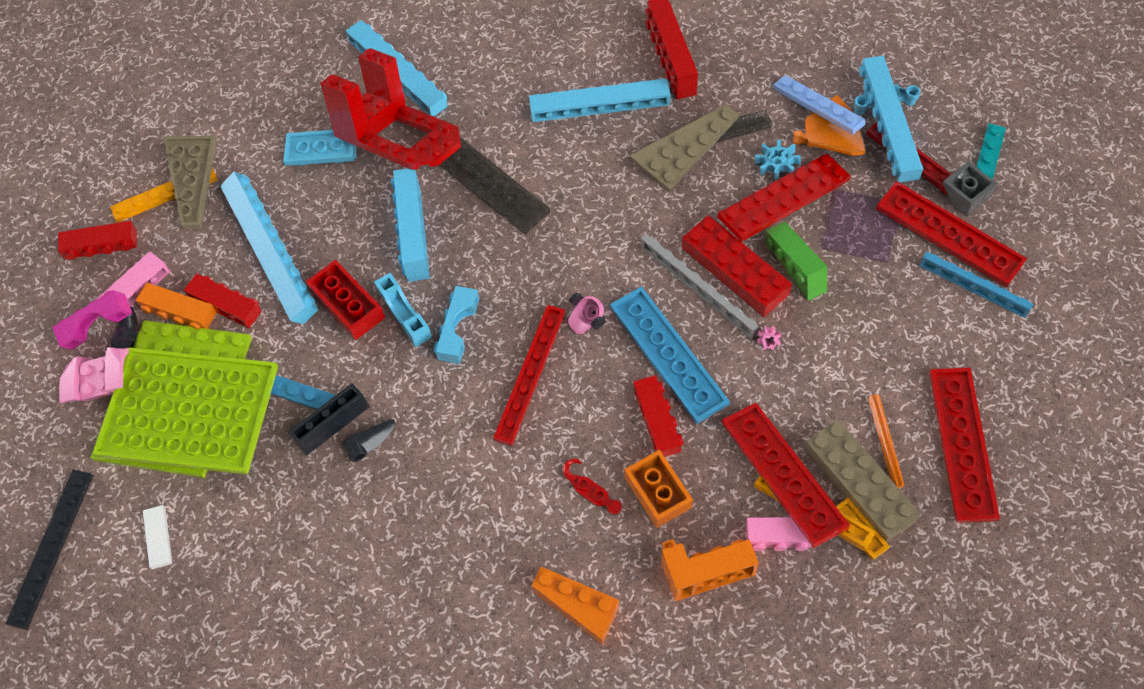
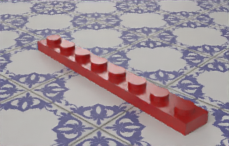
[493,305,566,447]

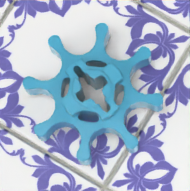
[755,139,801,180]

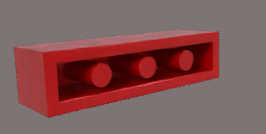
[58,221,137,260]
[183,273,262,329]
[633,375,684,457]

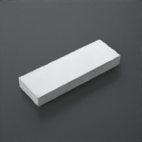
[143,505,172,569]

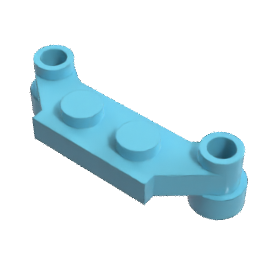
[854,84,921,115]

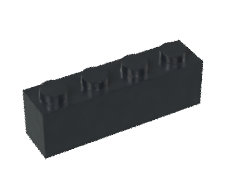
[288,383,370,456]

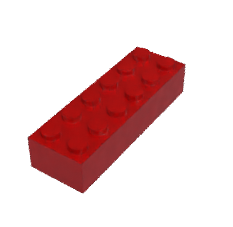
[645,0,698,100]
[682,215,792,317]

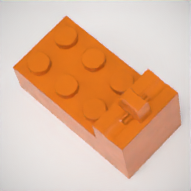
[661,539,759,601]

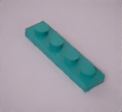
[976,123,1006,180]

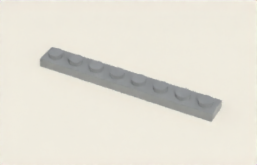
[641,234,758,339]

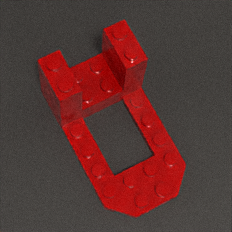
[320,48,461,170]

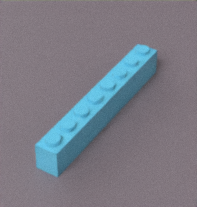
[346,20,448,116]
[859,55,923,182]
[529,79,670,122]

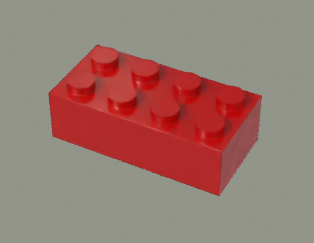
[305,259,385,341]

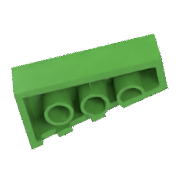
[765,222,827,301]

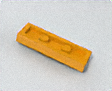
[836,498,890,561]

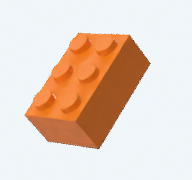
[624,450,693,528]

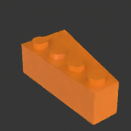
[532,566,619,645]

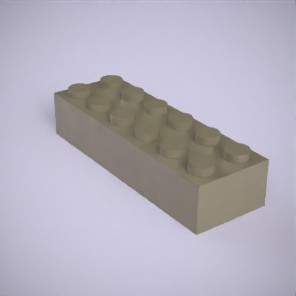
[803,419,920,543]

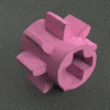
[757,325,781,350]

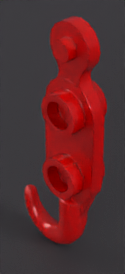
[562,458,622,515]

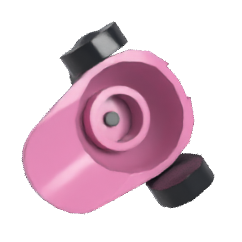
[568,292,605,335]

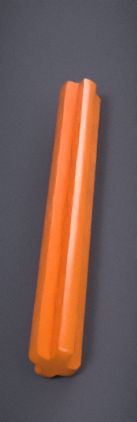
[868,394,904,488]

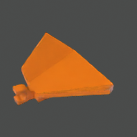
[793,95,865,156]

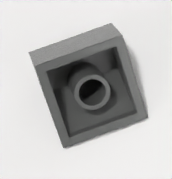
[943,161,997,217]

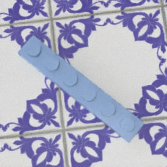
[773,75,865,135]

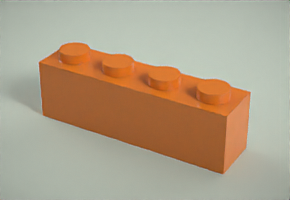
[135,283,217,330]

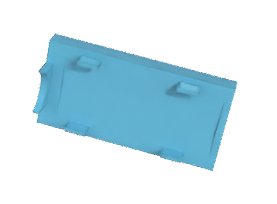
[283,130,357,166]

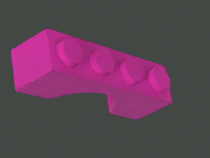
[52,290,132,350]

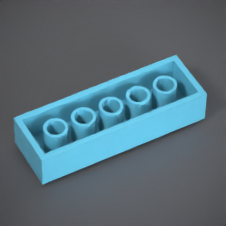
[391,169,430,282]

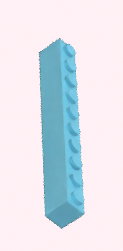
[220,172,318,324]

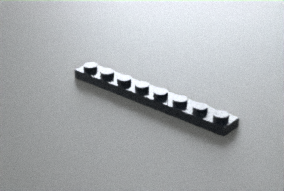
[5,469,94,630]

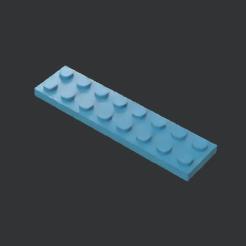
[610,286,730,425]

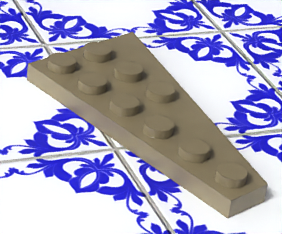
[629,104,740,192]
[163,135,217,229]

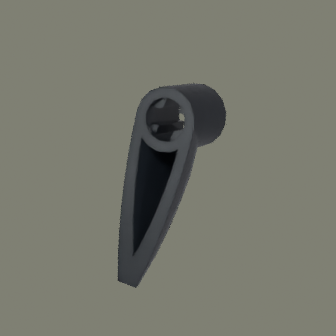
[111,307,138,349]
[343,419,396,462]

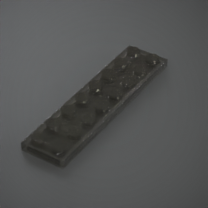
[439,137,550,235]

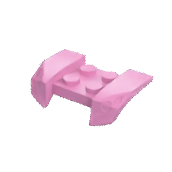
[59,348,129,404]

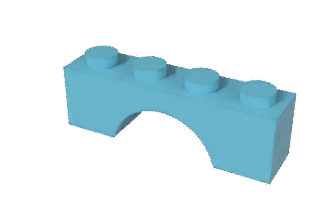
[374,273,432,347]
[434,286,480,364]

